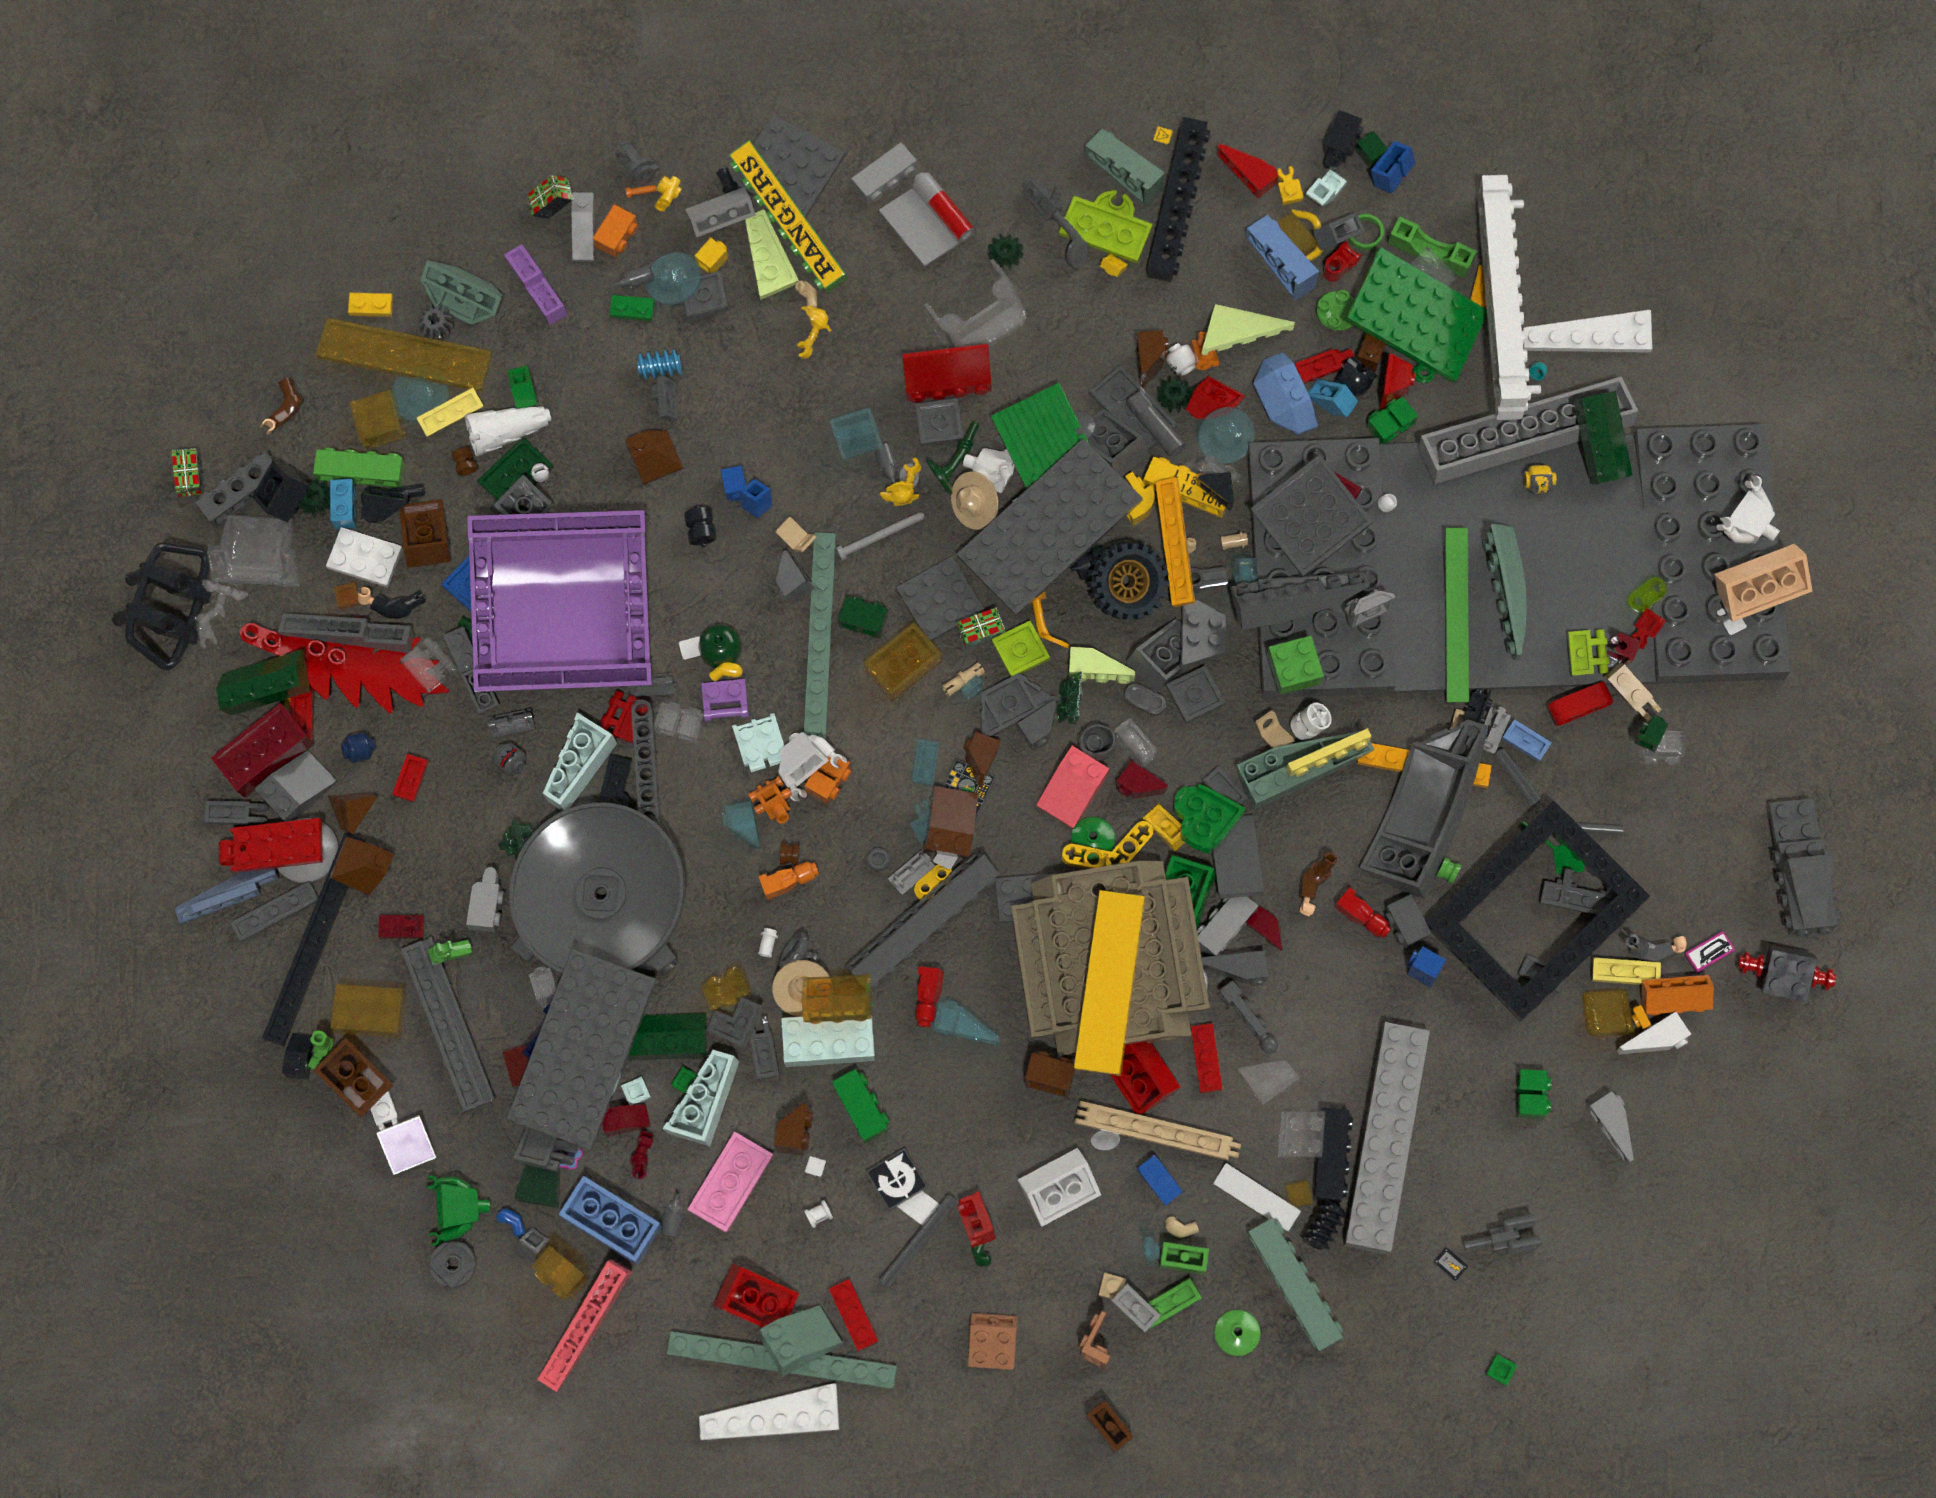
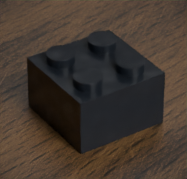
[252,460,309,523]

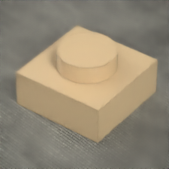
[1098,1273,1126,1299]

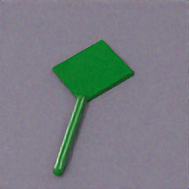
[1521,821,1584,874]

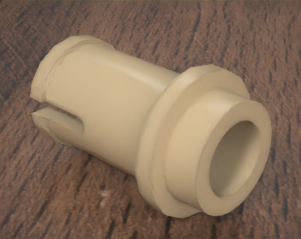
[1220,531,1248,550]

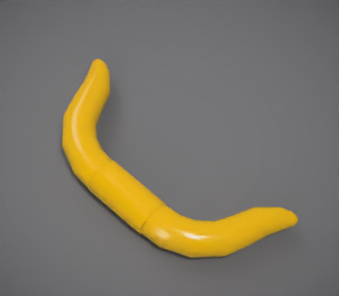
[1292,210,1323,261]

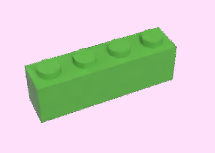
[313,448,405,488]

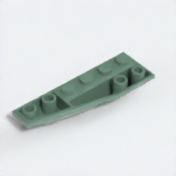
[1483,524,1527,661]
[1236,731,1374,810]

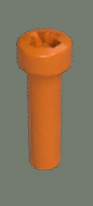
[625,185,656,198]

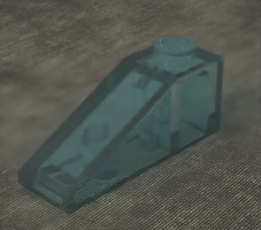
[933,1000,1000,1046]

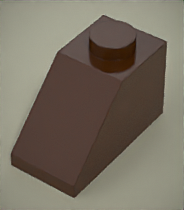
[964,732,1000,786]

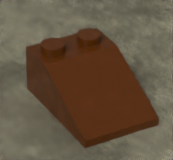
[400,499,450,568]
[923,786,978,859]
[314,1038,394,1118]

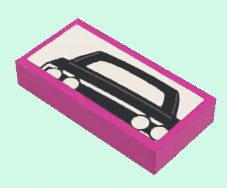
[1684,931,1735,973]

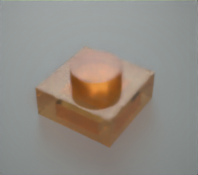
[333,582,361,610]

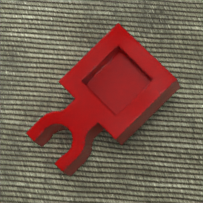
[1631,608,1666,650]

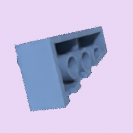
[1246,215,1319,301]

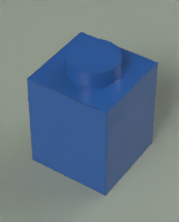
[721,466,746,502]
[740,479,772,518]

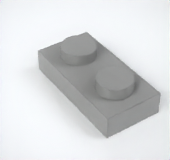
[1111,1284,1161,1333]

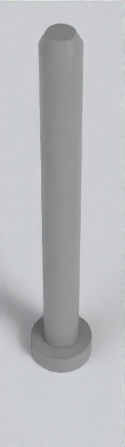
[835,512,925,561]

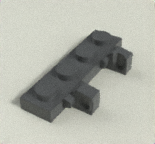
[1540,869,1629,922]

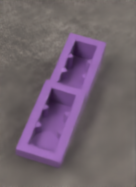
[504,244,568,325]

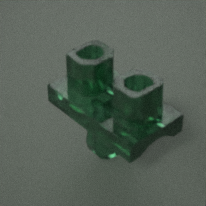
[498,821,532,861]

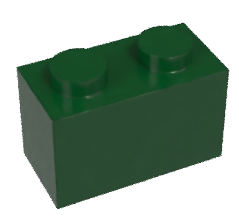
[838,596,888,639]

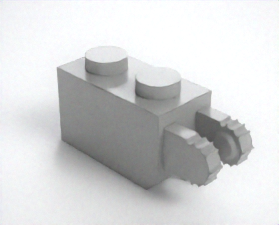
[466,867,505,932]

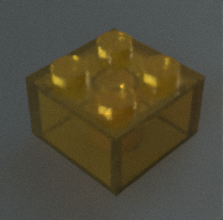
[349,390,407,449]
[532,1246,589,1302]

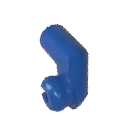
[496,1208,525,1237]

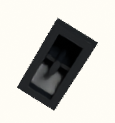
[1196,472,1234,511]

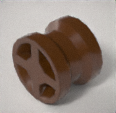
[780,843,800,866]

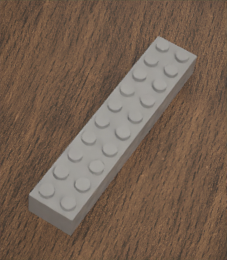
[1419,377,1638,484]
[1344,1022,1430,1255]

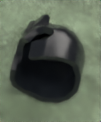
[1335,356,1378,397]

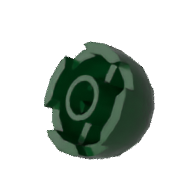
[698,624,742,668]

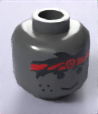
[493,743,526,776]

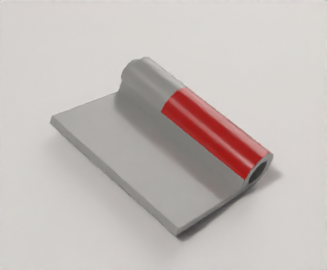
[879,172,975,268]

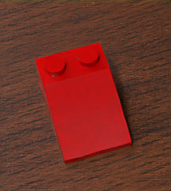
[713,1264,799,1328]

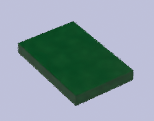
[477,437,554,501]

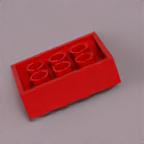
[902,344,992,403]

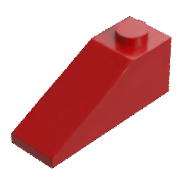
[1216,144,1278,199]

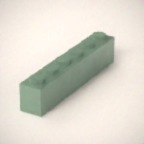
[1247,1218,1343,1354]

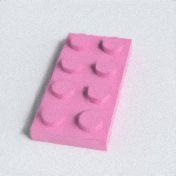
[687,1132,774,1233]

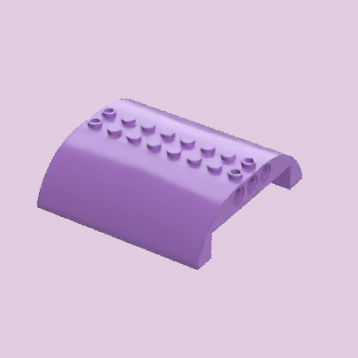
[467,510,652,692]

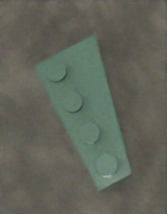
[1085,129,1165,207]

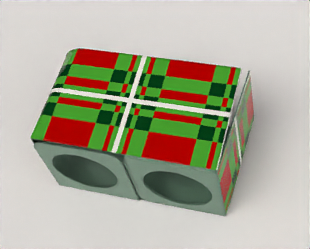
[171,448,203,497]
[956,607,1005,649]

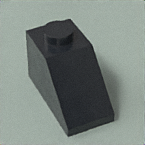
[361,487,408,523]
[282,1033,314,1080]

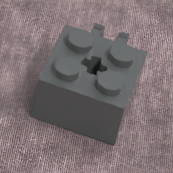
[490,475,554,515]

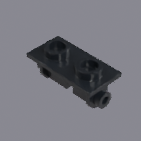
[1462,689,1493,724]

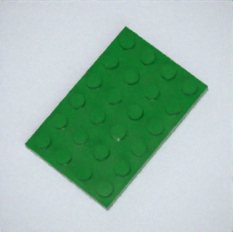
[1345,247,1487,383]

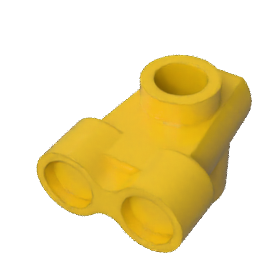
[655,176,681,212]

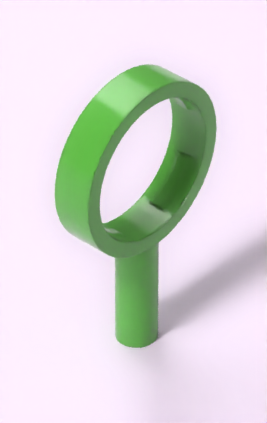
[1348,214,1384,250]

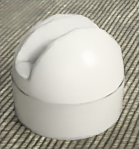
[531,463,549,482]
[1378,494,1397,513]

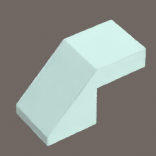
[1306,170,1347,207]

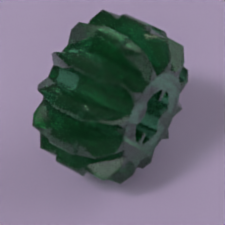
[988,233,1023,270]
[1157,376,1193,413]
[298,479,331,517]

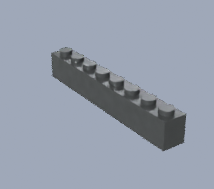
[845,851,999,991]

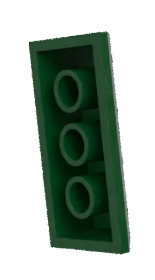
[1574,391,1633,484]
[216,650,310,715]
[626,1013,707,1061]

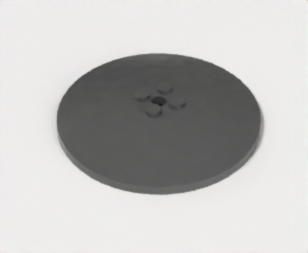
[509,803,686,974]

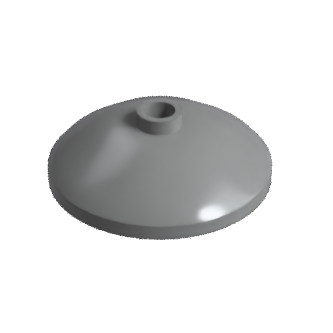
[277,818,339,883]

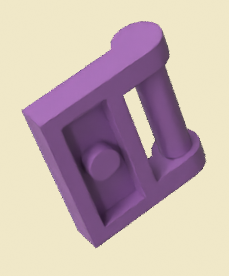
[701,679,749,722]

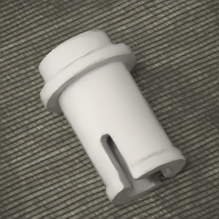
[758,928,778,958]

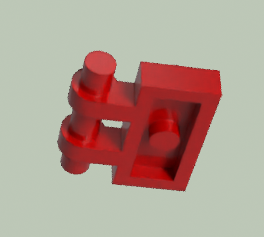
[600,691,650,744]

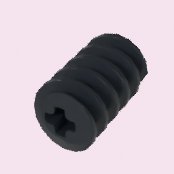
[1302,1199,1347,1250]

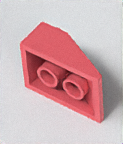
[1036,746,1109,829]

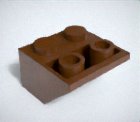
[774,1103,813,1156]

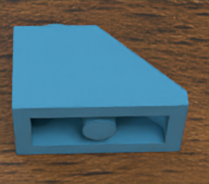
[1308,379,1358,417]

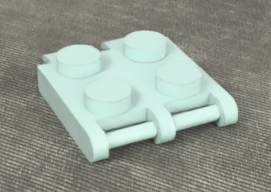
[732,713,784,772]

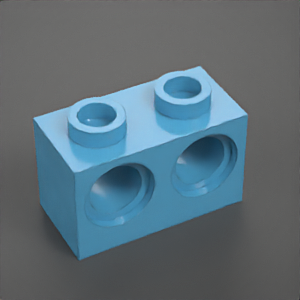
[330,479,357,529]

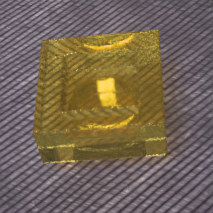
[1285,1181,1313,1208]

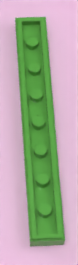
[1445,528,1469,703]

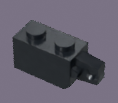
[1323,110,1364,172]

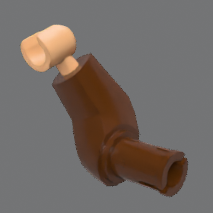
[260,378,302,435]
[1299,852,1338,916]

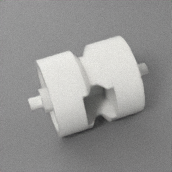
[1291,703,1331,741]

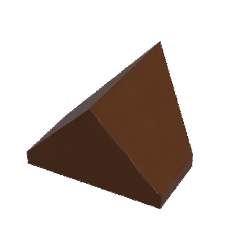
[328,793,377,834]

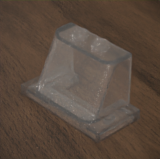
[207,515,300,587]

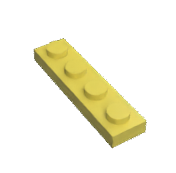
[1286,728,1371,777]

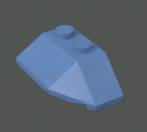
[1253,352,1318,435]

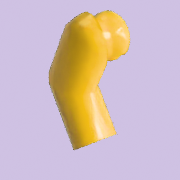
[709,662,743,682]

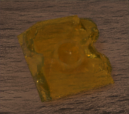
[1582,990,1634,1038]

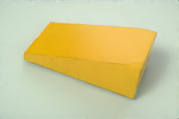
[1143,803,1185,851]

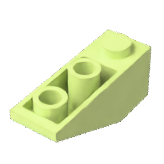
[1069,647,1135,684]

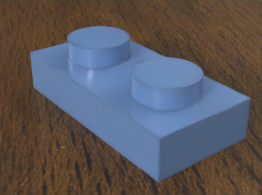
[1502,719,1552,762]

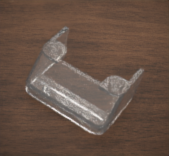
[924,259,1026,349]

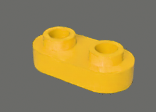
[914,865,952,900]

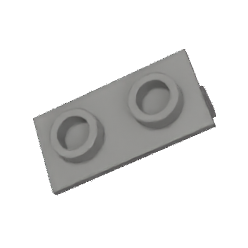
[1483,707,1511,755]
[888,851,935,895]

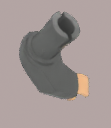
[1625,934,1687,962]

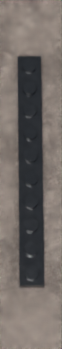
[262,833,367,1047]

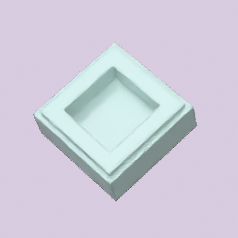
[621,1077,651,1105]

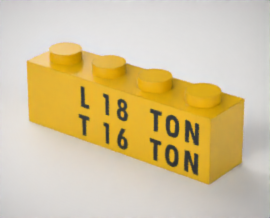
[1143,457,1226,518]

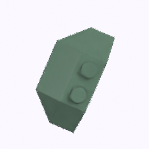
[420,260,503,325]

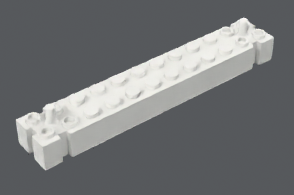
[1477,175,1541,420]

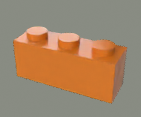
[1641,975,1714,1015]

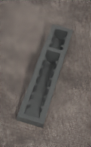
[278,613,414,654]

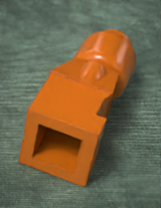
[758,862,819,900]

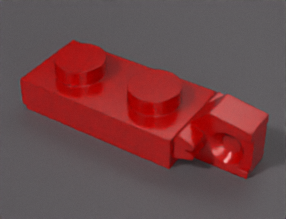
[1294,349,1355,384]

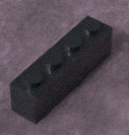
[1313,1107,1353,1203]

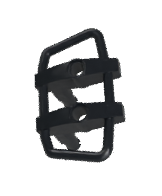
[112,543,212,670]

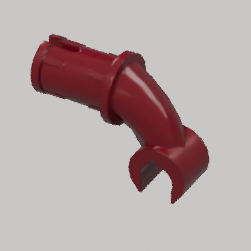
[630,1131,654,1179]

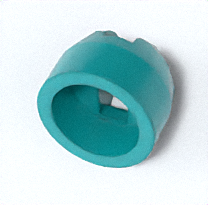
[1529,362,1547,381]

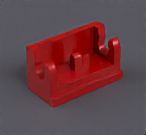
[957,1191,996,1248]

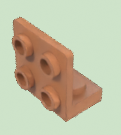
[1079,1311,1110,1369]
[968,1313,1017,1370]

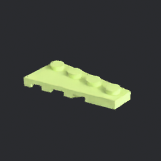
[745,209,799,300]

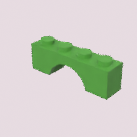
[1388,216,1477,278]

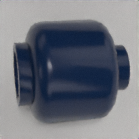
[341,732,375,763]

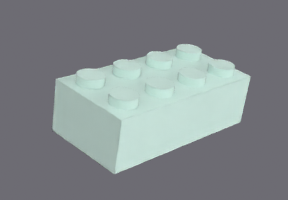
[782,1012,875,1067]

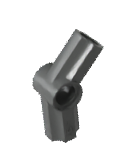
[1163,564,1228,594]

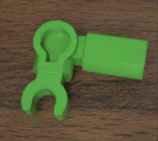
[428,940,472,965]
[308,1030,335,1070]

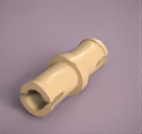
[941,662,985,697]

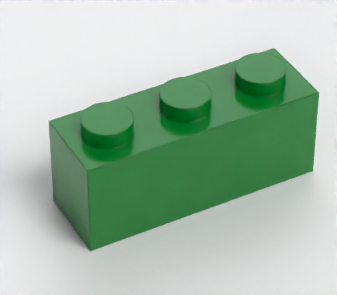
[832,1069,890,1144]

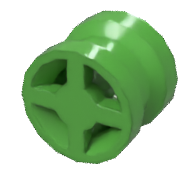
[1436,857,1462,884]

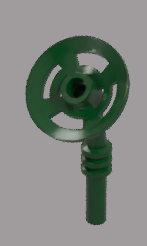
[925,421,979,496]

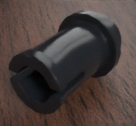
[716,167,738,194]

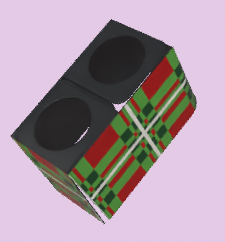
[527,175,573,219]

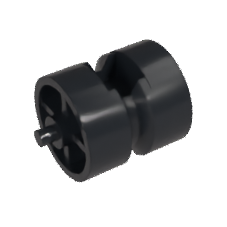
[684,506,717,547]
[1070,545,1104,581]

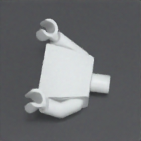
[963,448,1015,493]
[1716,475,1780,544]
[778,732,847,801]

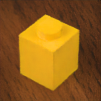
[694,238,728,273]

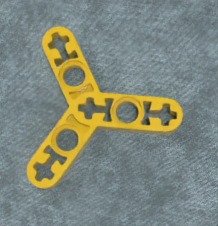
[1061,821,1153,869]

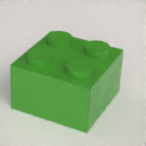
[1267,636,1324,695]

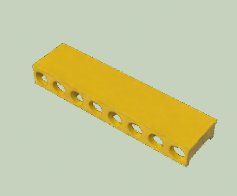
[1074,890,1145,1076]

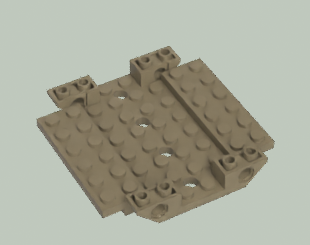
[1011,861,1210,1058]

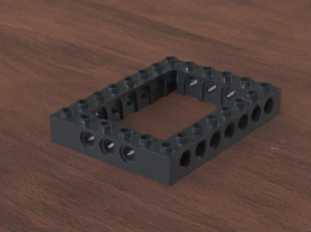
[1426,801,1650,1023]

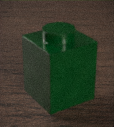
[1355,131,1388,170]

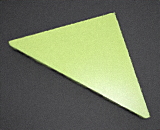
[1201,304,1295,355]

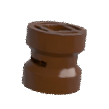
[451,447,478,476]

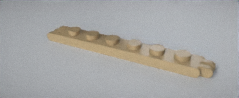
[1074,1101,1241,1160]

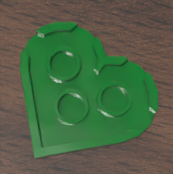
[1174,784,1246,853]

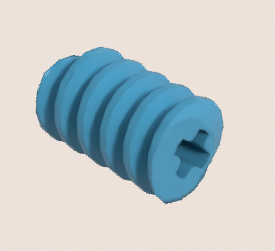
[637,349,682,380]

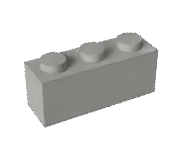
[851,142,917,205]
[685,187,756,237]
[1197,897,1259,957]

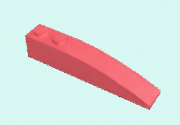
[537,1260,633,1392]

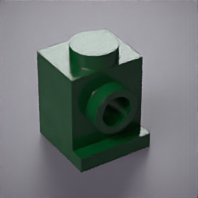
[1635,715,1669,752]

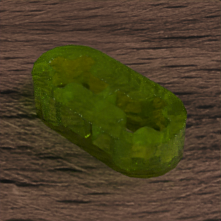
[1628,577,1668,612]

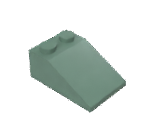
[760,1305,843,1377]

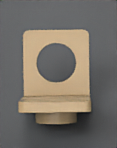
[775,517,816,552]
[1256,710,1294,748]

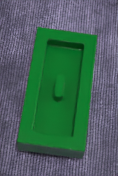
[609,295,655,321]

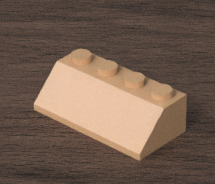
[1714,544,1813,622]

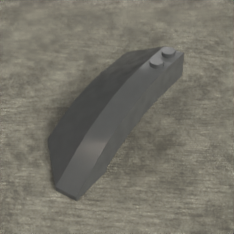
[1360,720,1488,899]

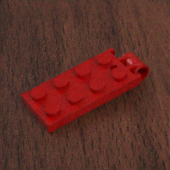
[218,818,323,873]

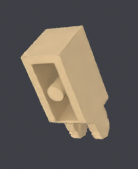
[1604,662,1661,722]

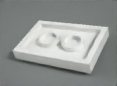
[326,527,403,588]

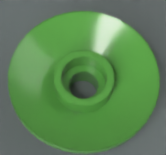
[1215,1310,1260,1356]

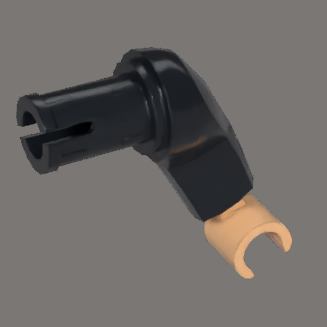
[358,587,425,619]

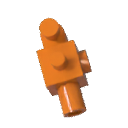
[748,775,792,824]

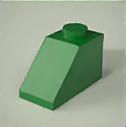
[507,365,537,409]

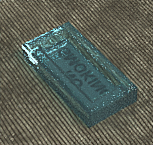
[911,739,940,786]

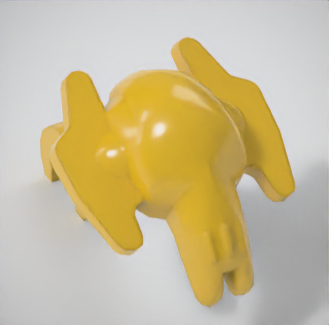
[797,306,831,359]
[880,458,921,506]

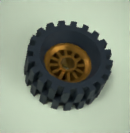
[1087,543,1169,620]

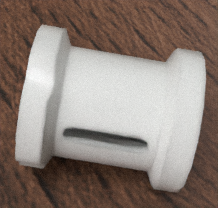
[804,1200,833,1228]

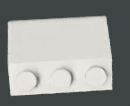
[1018,1148,1101,1227]

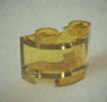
[700,967,751,1011]

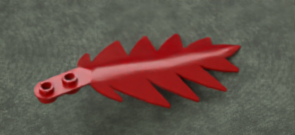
[240,617,449,714]

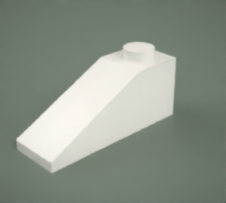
[1617,1012,1691,1054]

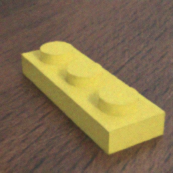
[417,388,484,437]
[1592,958,1661,985]

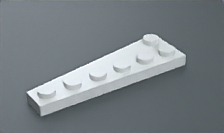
[1523,310,1652,352]
[699,1383,839,1440]

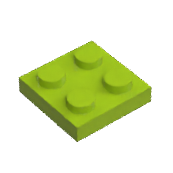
[992,621,1050,677]

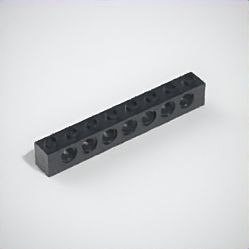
[1147,117,1211,282]

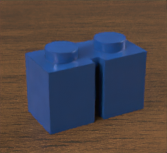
[1371,141,1415,194]
[1406,946,1446,988]

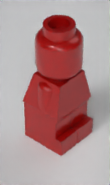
[1335,887,1392,939]
[915,966,944,1028]

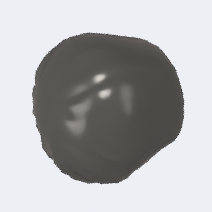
[1078,724,1116,761]

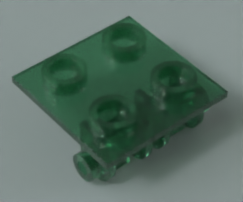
[1057,672,1083,724]

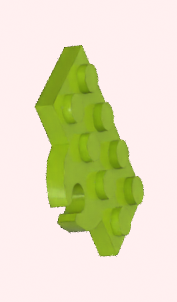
[1059,190,1153,264]

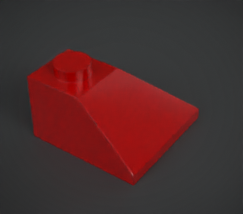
[1380,354,1415,409]
[1186,375,1246,420]

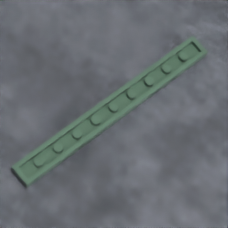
[804,533,836,740]
[667,1332,897,1390]

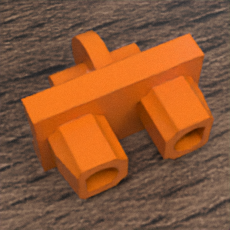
[1191,332,1219,370]

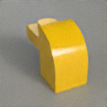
[1125,472,1155,526]

